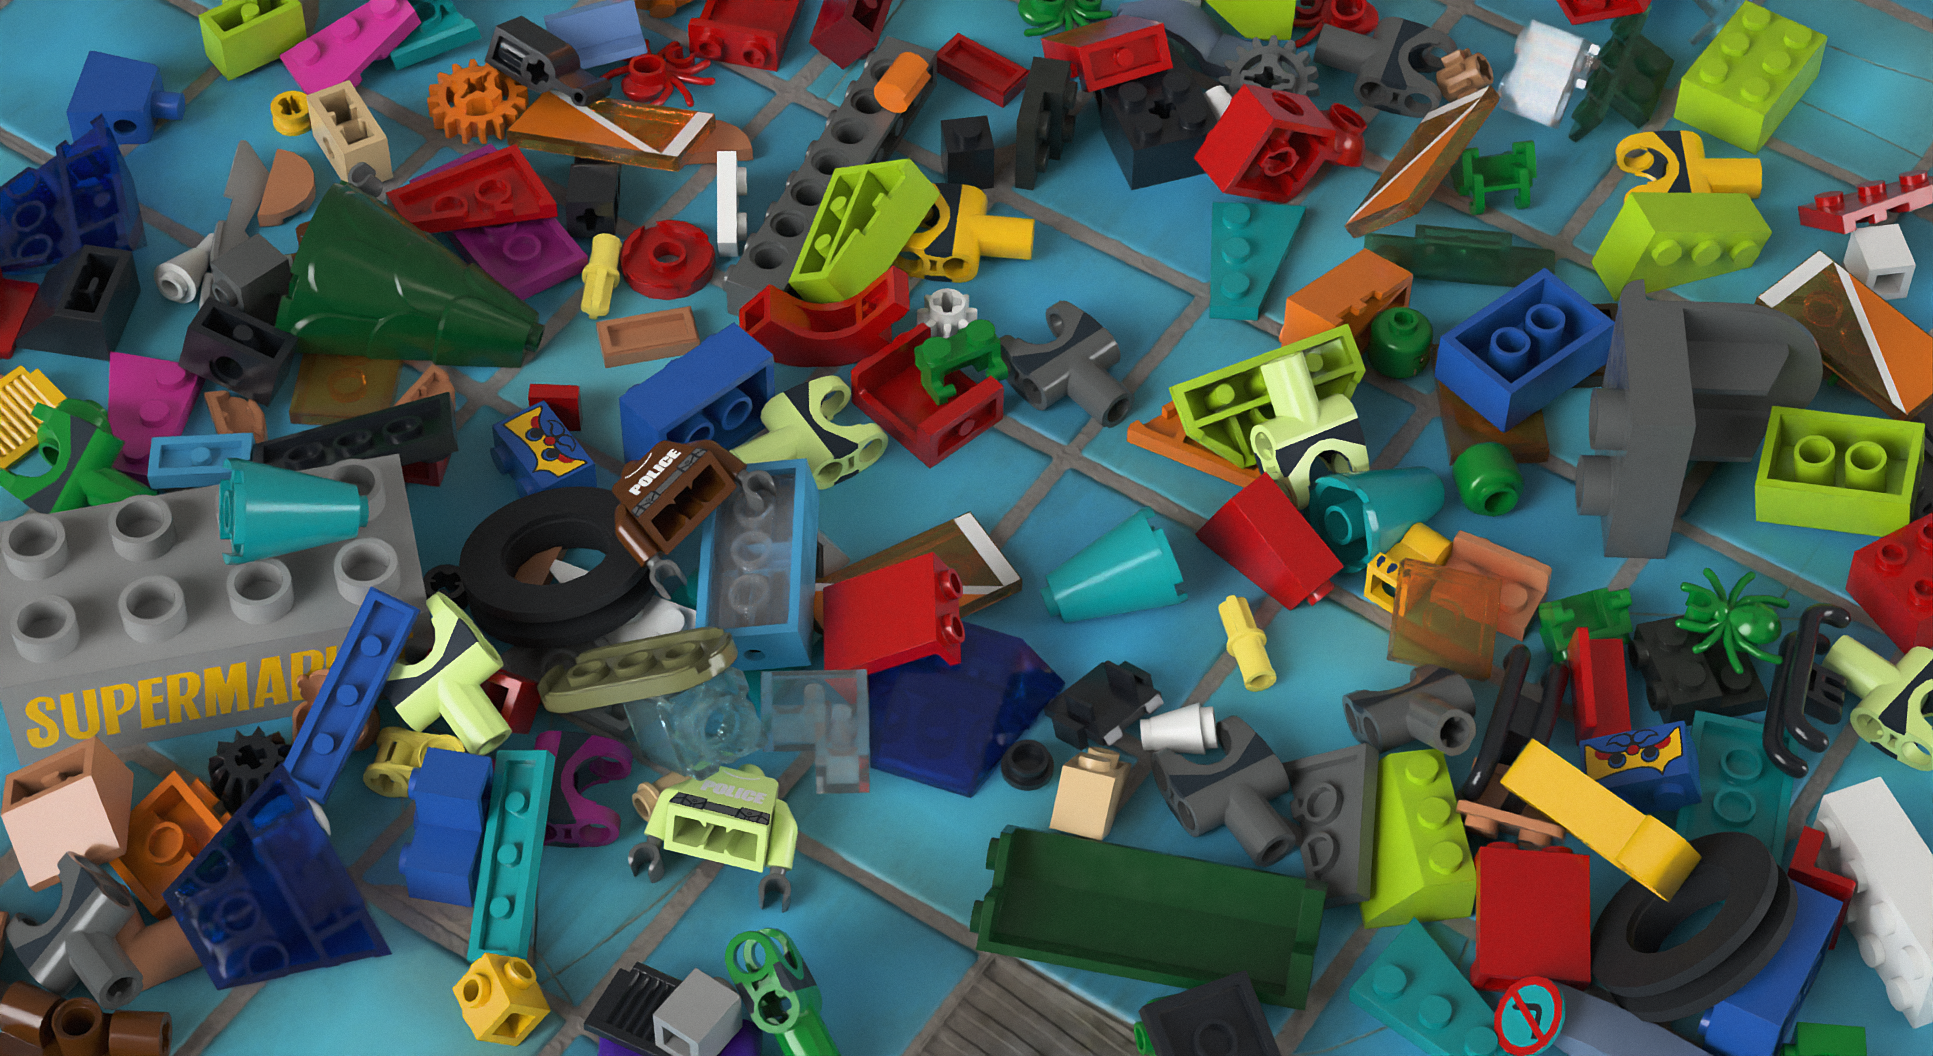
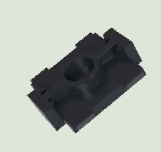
[1044,660,1164,751]

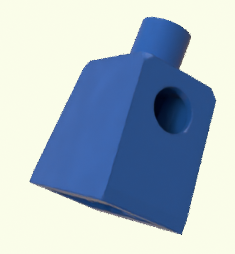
[66,51,185,146]

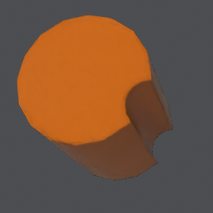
[874,52,931,113]

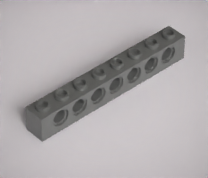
[722,36,937,317]

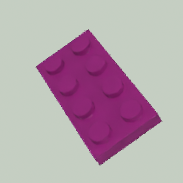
[409,143,588,300]

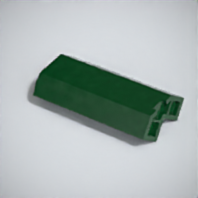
[970,824,1329,1011]

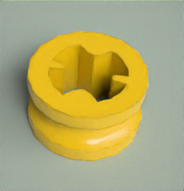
[270,91,312,136]

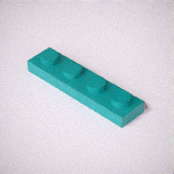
[467,750,556,964]

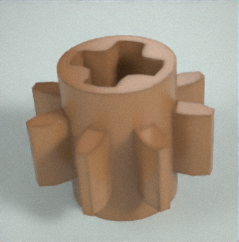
[1436,48,1494,107]

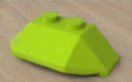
[1169,324,1366,469]

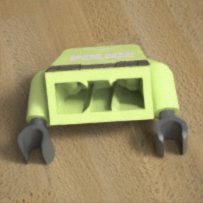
[628,764,798,913]

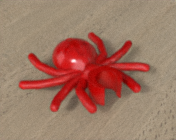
[1293,0,1379,48]
[599,38,716,112]

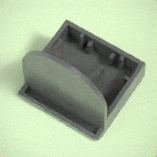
[1575,279,1823,559]

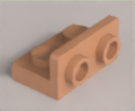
[1428,530,1552,642]

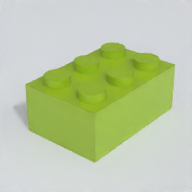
[1673,0,1828,155]
[1755,405,1925,537]

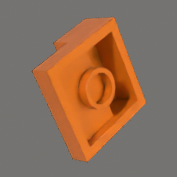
[108,770,253,921]

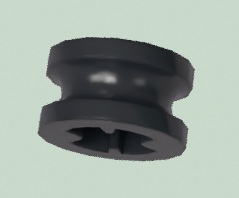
[423,564,468,610]

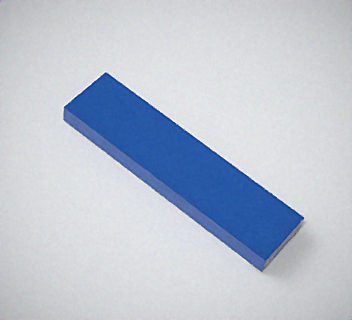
[275,586,421,805]

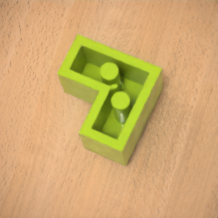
[198,0,307,81]

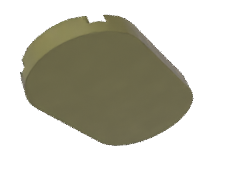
[537,626,738,713]

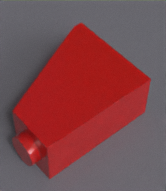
[1195,472,1344,611]

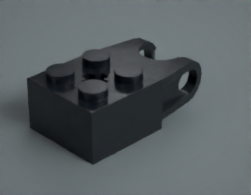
[1093,39,1218,190]

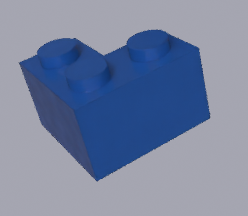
[399,747,494,908]

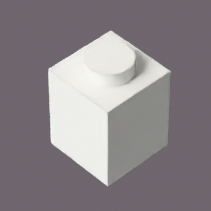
[1843,224,1916,300]

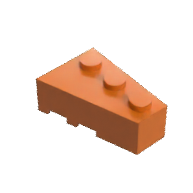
[1279,248,1413,356]

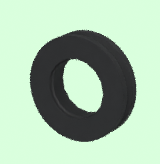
[459,486,656,649]
[1590,832,1798,1022]

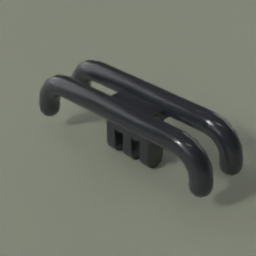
[1762,603,1851,779]
[1461,644,1569,815]

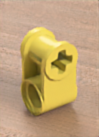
[363,726,466,798]

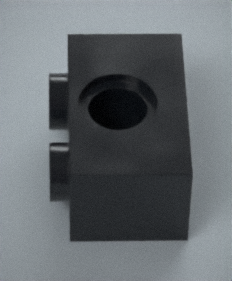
[178,296,299,407]

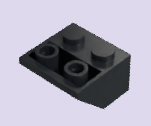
[15,244,141,361]

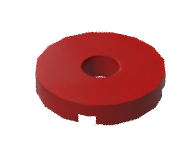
[620,220,716,300]

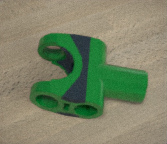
[0,402,160,514]
[725,928,841,1056]

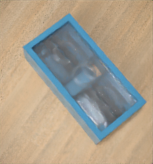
[695,458,819,673]

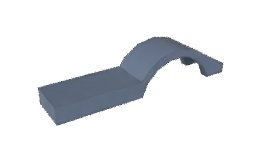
[1117,0,1307,89]

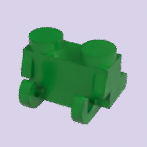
[1450,140,1537,215]
[914,319,1008,406]
[1538,587,1633,662]

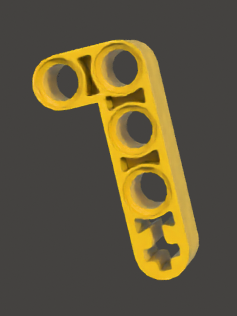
[1500,739,1702,902]

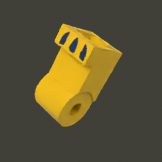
[1363,522,1453,619]

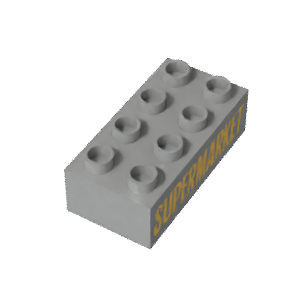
[0,454,434,766]

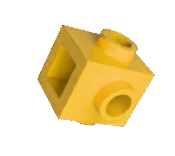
[452,952,551,1046]

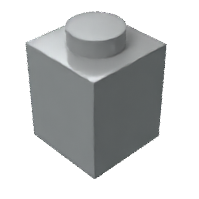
[653,967,743,1056]

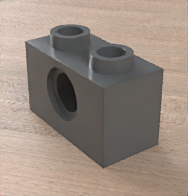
[211,233,292,326]

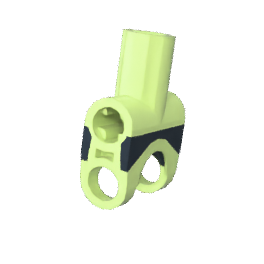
[1250,351,1370,511]
[729,375,888,490]
[382,592,512,756]
[1821,635,1933,771]

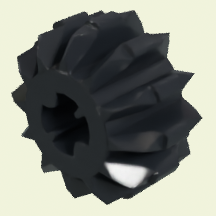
[208,726,292,820]

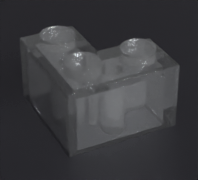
[1497,20,1600,129]
[761,669,870,794]

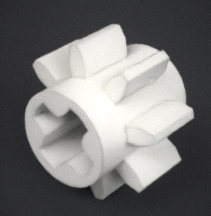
[917,288,977,338]

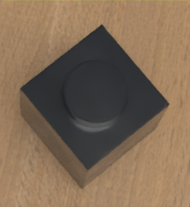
[941,116,995,190]

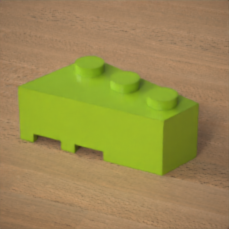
[788,158,940,304]
[1591,192,1772,302]

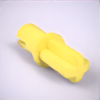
[581,233,622,320]
[1218,595,1277,692]

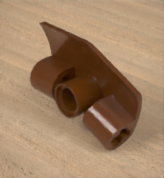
[0,980,172,1056]

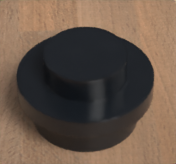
[1001,739,1054,791]

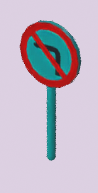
[1494,975,1566,1056]

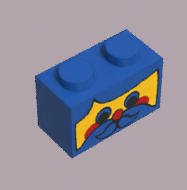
[490,400,597,498]
[1579,720,1702,814]

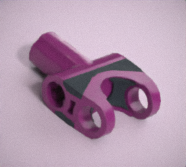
[492,731,633,848]

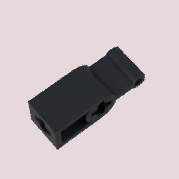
[484,15,612,107]
[565,146,624,238]

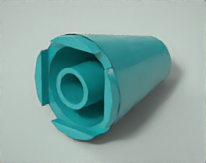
[218,458,369,565]
[1304,466,1445,573]
[1039,506,1188,623]

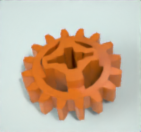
[427,59,529,144]

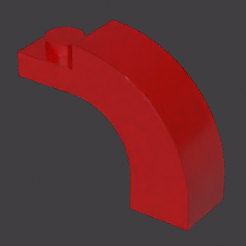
[739,265,910,367]

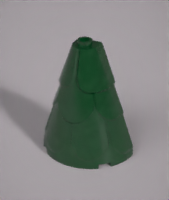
[275,180,545,368]

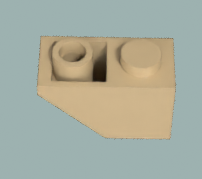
[1049,746,1132,841]

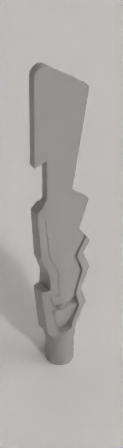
[199,140,270,310]

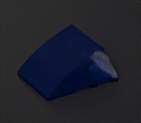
[0,113,148,275]
[868,620,1065,798]
[162,762,392,990]

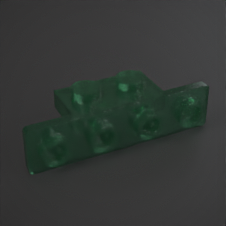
[1568,4,1675,143]
[1364,224,1555,288]

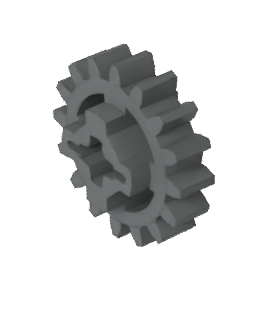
[1219,35,1320,103]

